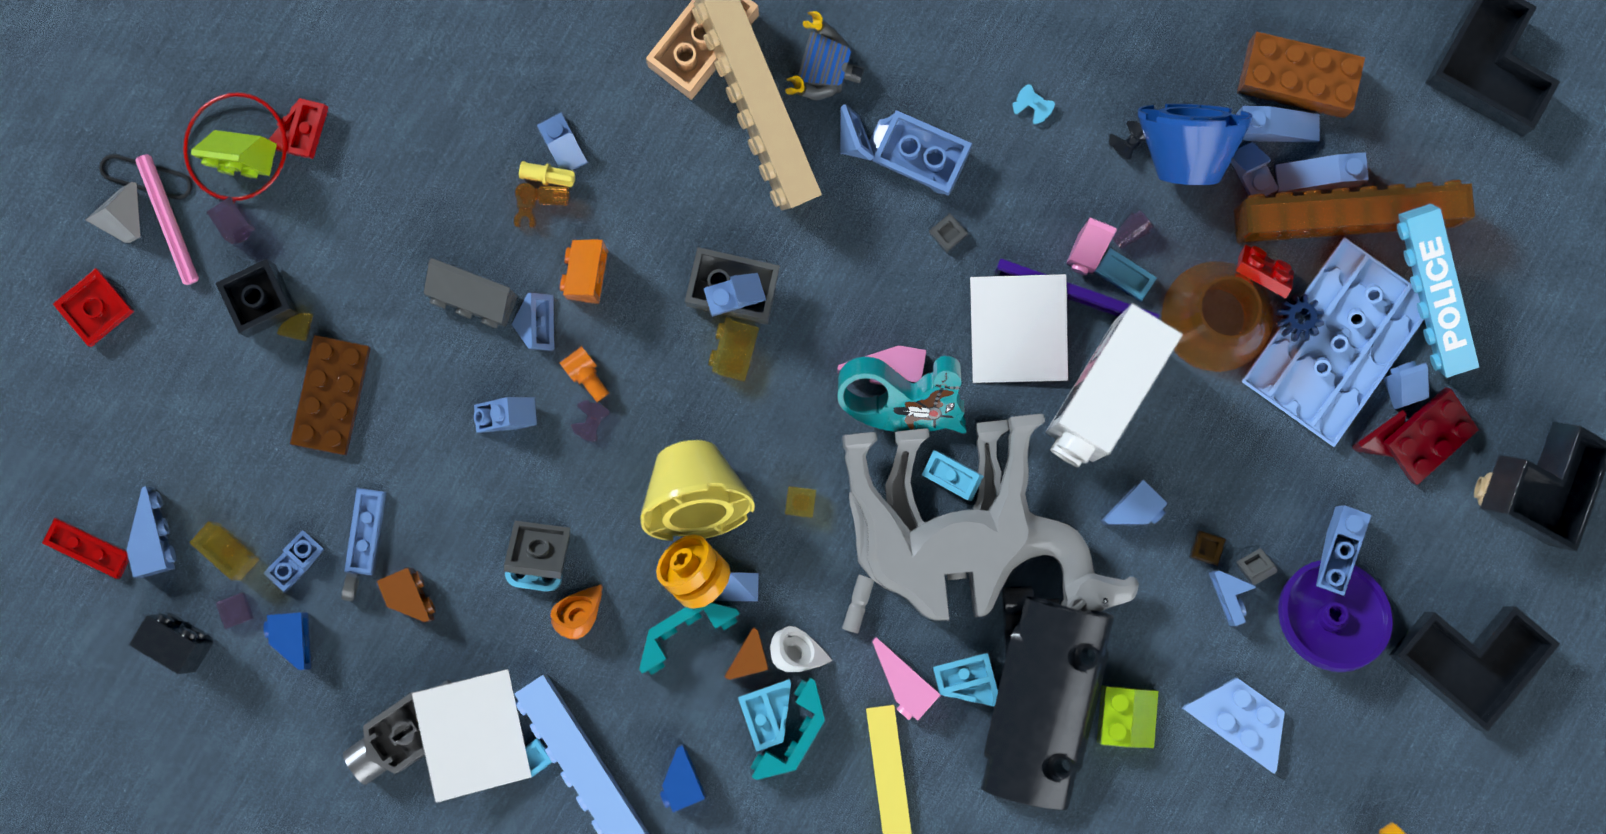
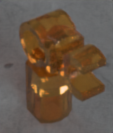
[514,183,569,228]

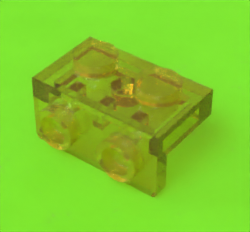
[708,317,759,382]

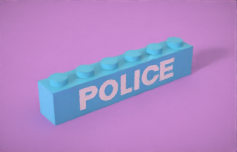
[1397,204,1479,378]

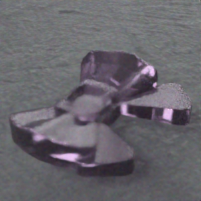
[571,400,610,442]

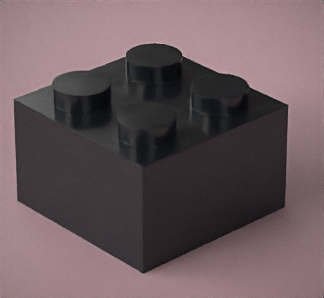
[215,259,299,338]
[129,613,213,674]

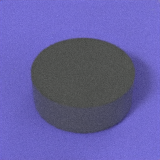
[342,572,359,602]

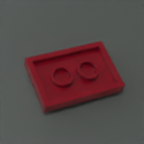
[1383,387,1479,485]

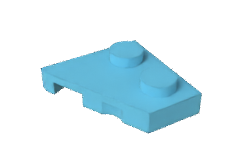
[932,653,998,707]
[738,679,791,752]

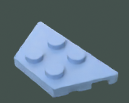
[1182,678,1285,773]

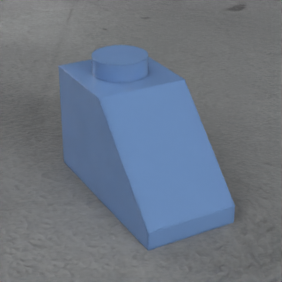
[1100,480,1168,525]

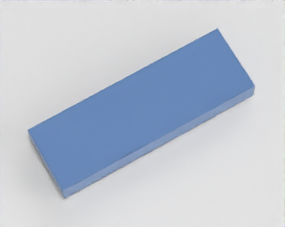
[344,488,387,575]

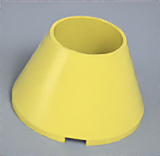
[640,440,755,541]

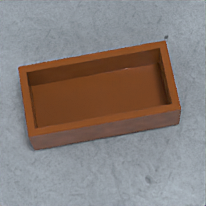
[1237,31,1365,119]

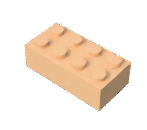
[646,0,759,100]

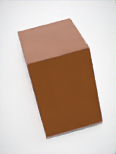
[724,627,769,680]

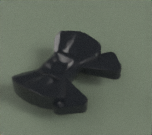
[1109,121,1146,160]

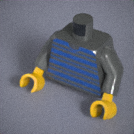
[785,11,864,101]

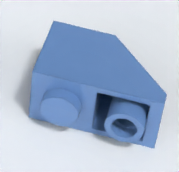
[1383,361,1429,410]
[474,397,537,433]

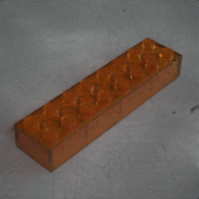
[1234,180,1475,243]

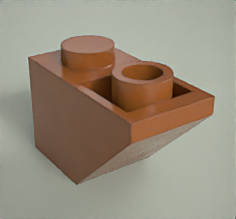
[377,567,436,622]

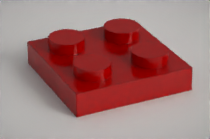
[1236,245,1295,298]
[53,268,134,347]

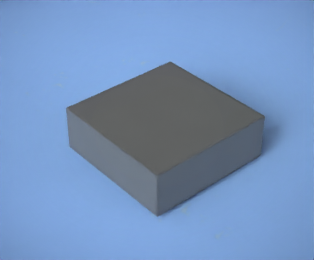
[928,213,968,253]
[1237,548,1277,585]

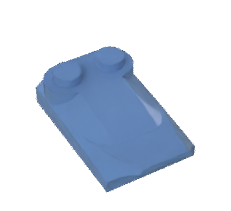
[869,110,972,196]

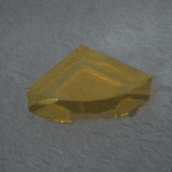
[277,313,313,342]

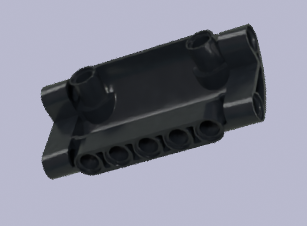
[981,596,1114,810]

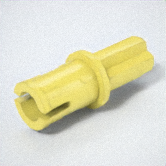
[519,161,575,187]

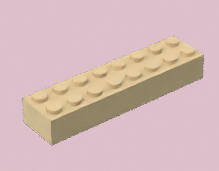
[692,0,822,211]

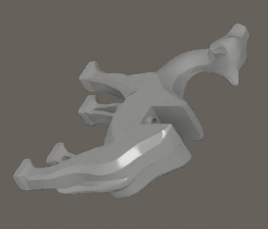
[842,414,1139,621]

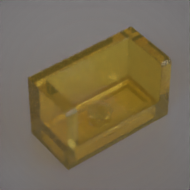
[189,521,260,581]

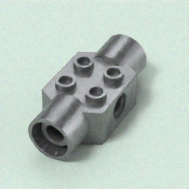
[343,680,452,785]

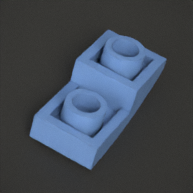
[263,530,324,594]

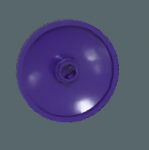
[1278,560,1393,672]

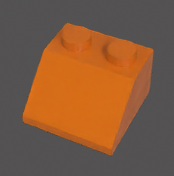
[560,239,608,304]

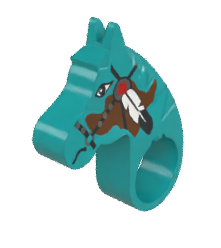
[838,356,967,433]

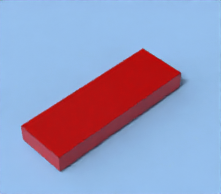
[42,518,129,579]

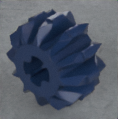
[1275,294,1324,342]

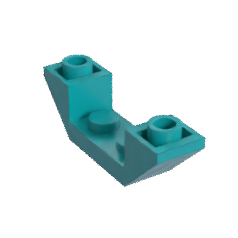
[639,603,740,675]
[750,677,825,780]

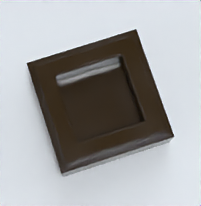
[1189,530,1226,566]

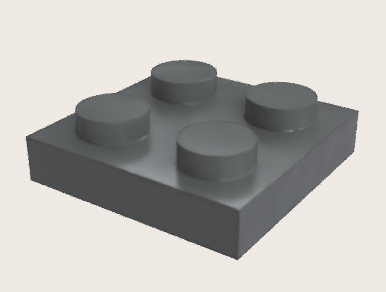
[504,521,571,579]

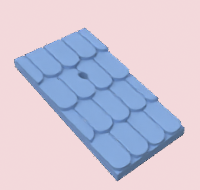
[1242,236,1424,447]

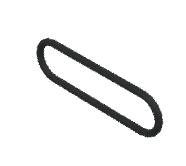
[99,154,192,200]

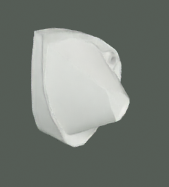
[770,626,832,672]

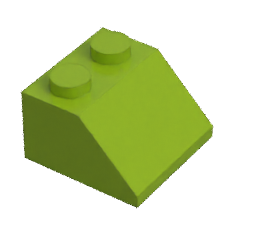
[1097,685,1159,748]

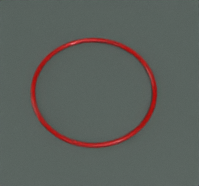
[183,93,287,201]

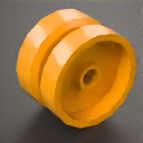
[656,534,730,609]

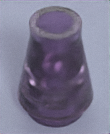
[1112,210,1153,250]

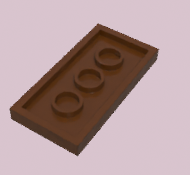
[290,335,371,456]

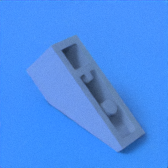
[1236,106,1320,143]
[1274,152,1369,193]

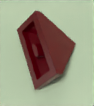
[1352,410,1407,457]

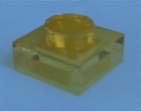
[785,486,816,518]

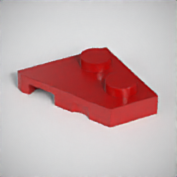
[265,98,329,159]

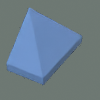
[840,104,875,160]
[511,293,554,351]
[714,572,759,601]

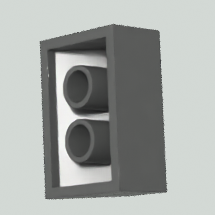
[685,247,780,325]
[424,258,518,329]

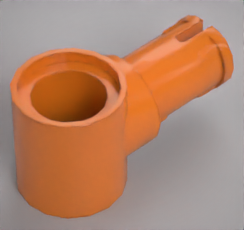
[559,346,610,402]

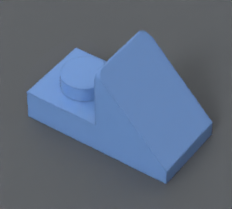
[537,113,587,171]
[1231,142,1279,204]
[703,273,766,317]
[1209,571,1256,626]

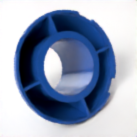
[1138,104,1252,185]

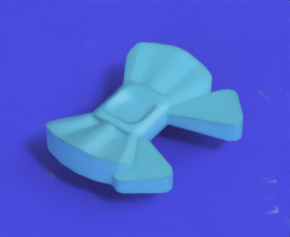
[1013,84,1055,124]

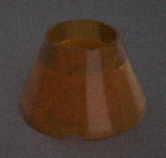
[1161,261,1273,372]

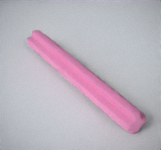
[136,154,199,285]

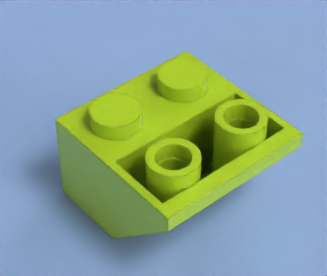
[191,130,277,178]

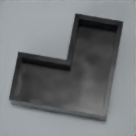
[1425,0,1560,137]
[1480,422,1606,552]
[1389,606,1560,732]

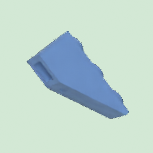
[127,486,176,578]
[1316,505,1371,596]

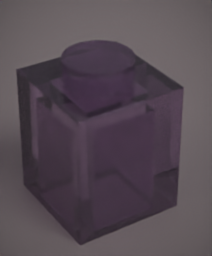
[207,197,255,244]

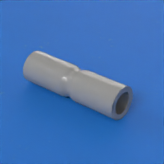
[842,575,874,634]

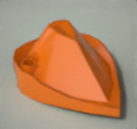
[550,585,603,639]

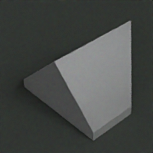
[86,182,140,243]

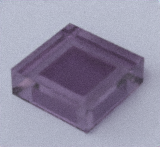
[216,592,254,629]

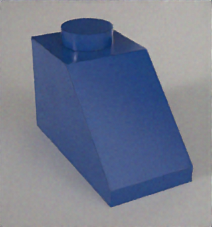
[264,612,311,670]
[660,744,706,813]

